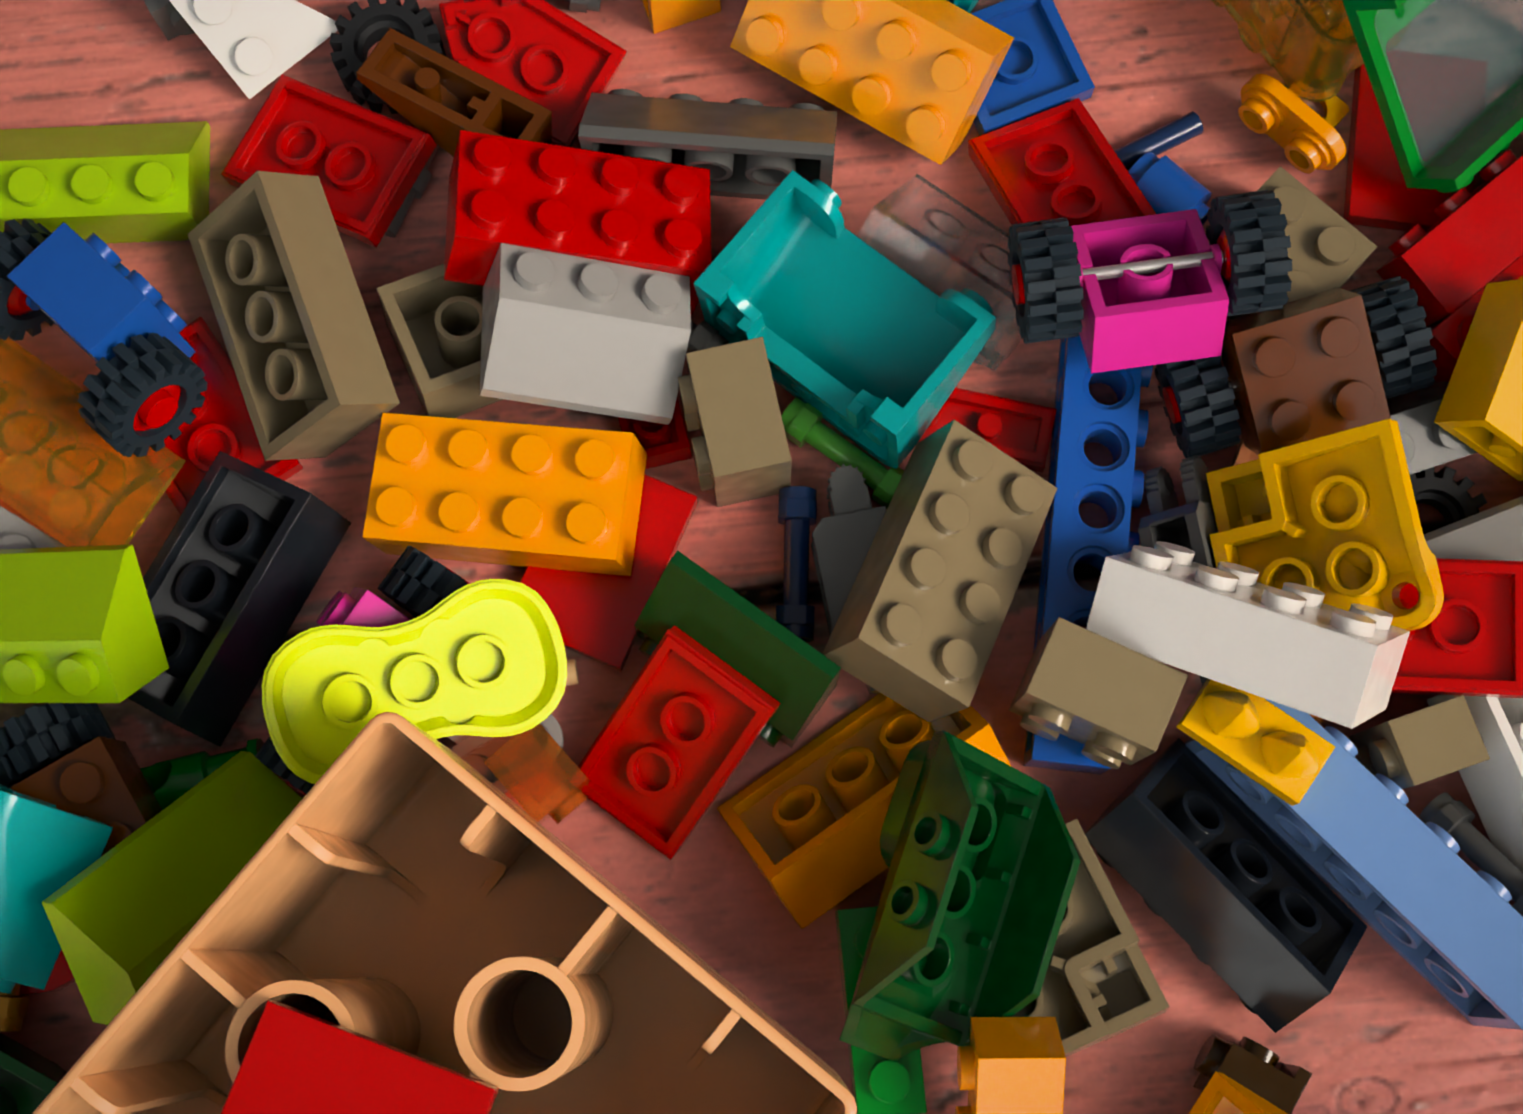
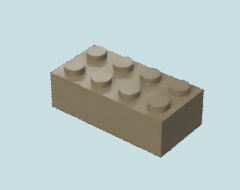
[188,171,400,461]
[822,420,1058,722]

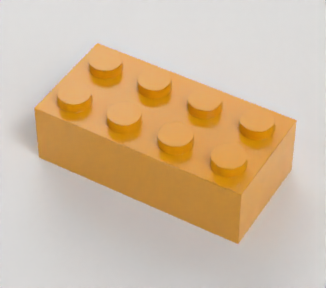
[730,0,1014,165]
[362,413,647,576]

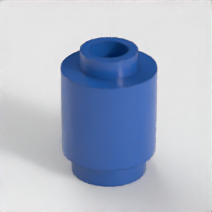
[1128,151,1212,226]

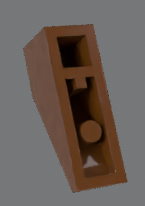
[356,28,552,157]

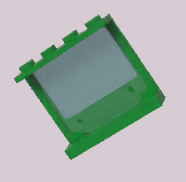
[1342,0,1523,193]

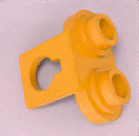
[1238,73,1349,174]

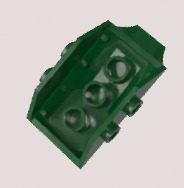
[839,730,1081,1062]

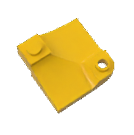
[1206,418,1444,631]

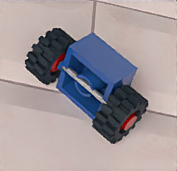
[0,218,207,457]

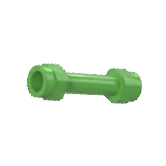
[781,397,904,509]

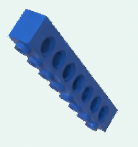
[1023,336,1153,775]

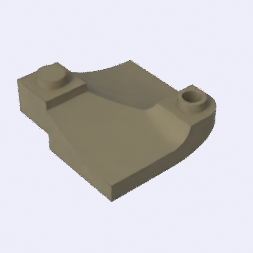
[1012,819,1170,1057]

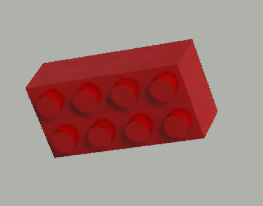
[444,130,712,315]

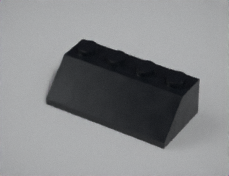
[128,451,351,747]
[1085,738,1367,1033]

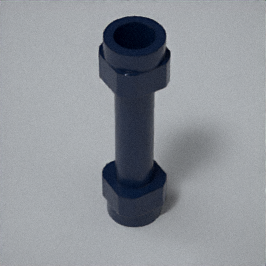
[776,486,817,642]

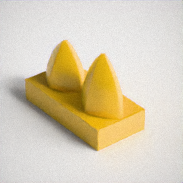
[1176,679,1335,806]

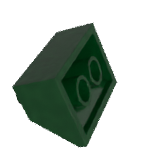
[634,551,841,748]

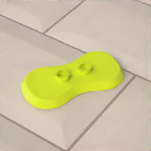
[262,579,567,784]

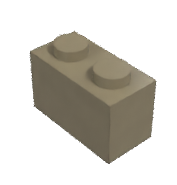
[1349,695,1490,789]

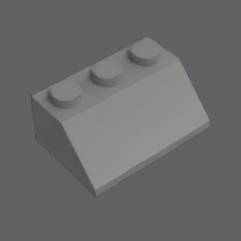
[479,243,691,425]

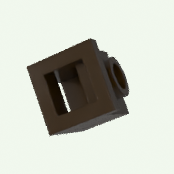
[1193,1034,1312,1114]

